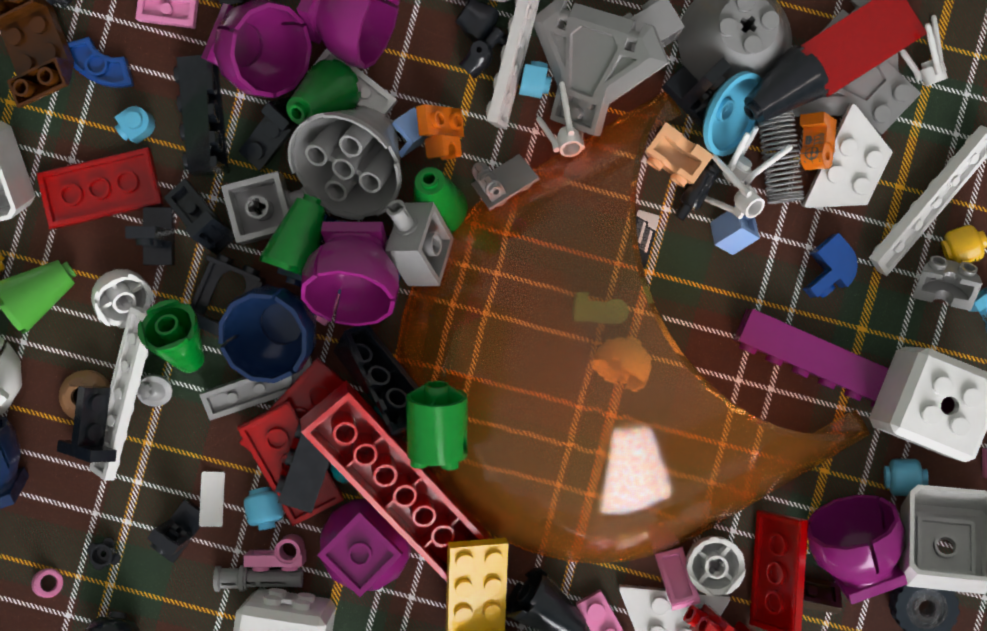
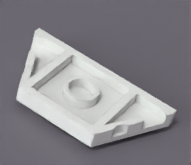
[801,104,893,208]
[618,584,730,631]

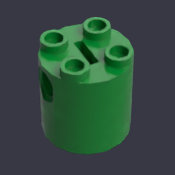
[406,381,468,470]

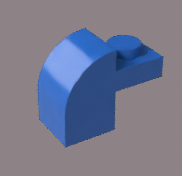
[803,233,858,298]

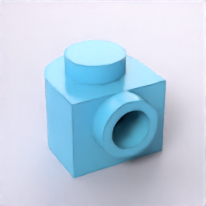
[519,61,552,99]
[114,106,155,144]

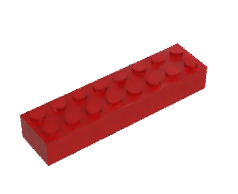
[300,381,494,582]

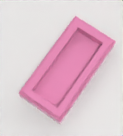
[655,547,700,611]

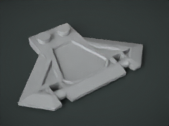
[533,0,670,136]
[788,0,921,136]

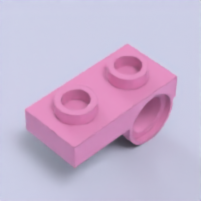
[244,534,306,572]

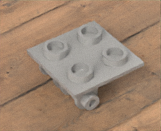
[471,154,540,210]

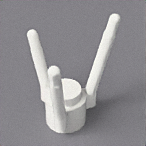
[899,15,948,86]
[536,81,585,157]
[722,126,793,185]
[704,154,765,219]

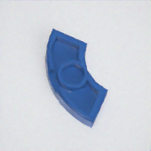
[67,37,135,88]

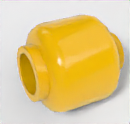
[941,225,987,263]

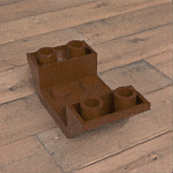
[0,0,74,108]

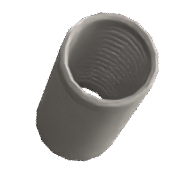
[757,112,805,204]

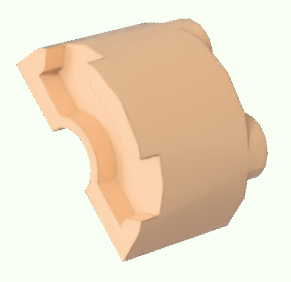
[646,123,714,187]

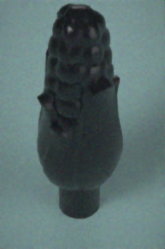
[674,160,721,221]

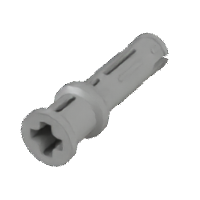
[213,565,303,592]

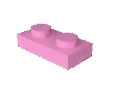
[135,0,199,29]
[576,589,624,631]

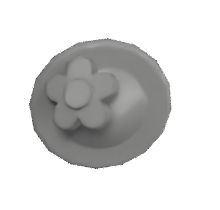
[137,374,173,407]

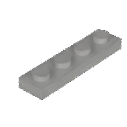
[199,356,313,421]

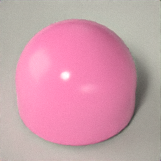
[31,568,63,598]

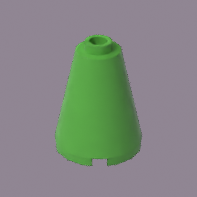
[0,260,77,334]

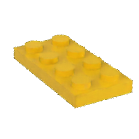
[446,538,508,631]

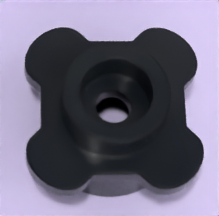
[87,537,121,570]

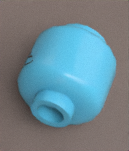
[884,458,929,496]
[244,487,284,531]

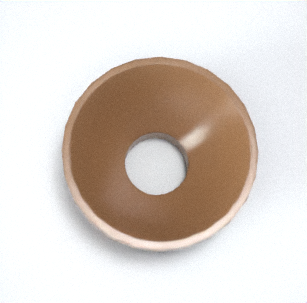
[59,370,111,419]

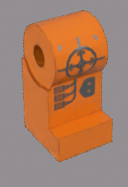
[800,112,837,170]

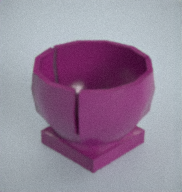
[201,0,312,98]
[296,0,400,69]
[301,222,399,326]
[807,494,907,605]
[317,498,411,597]

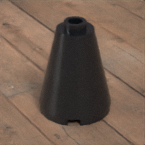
[744,45,829,122]
[506,568,587,631]

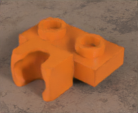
[416,104,464,160]

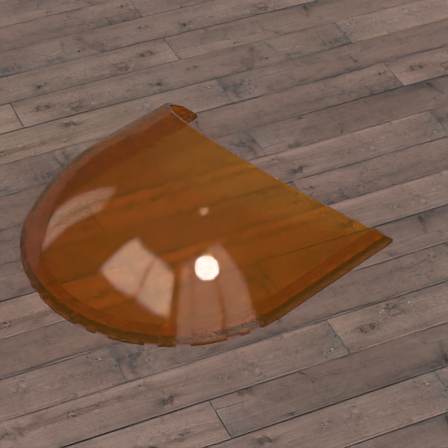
[397,91,870,564]

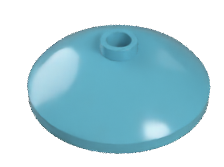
[702,71,762,156]

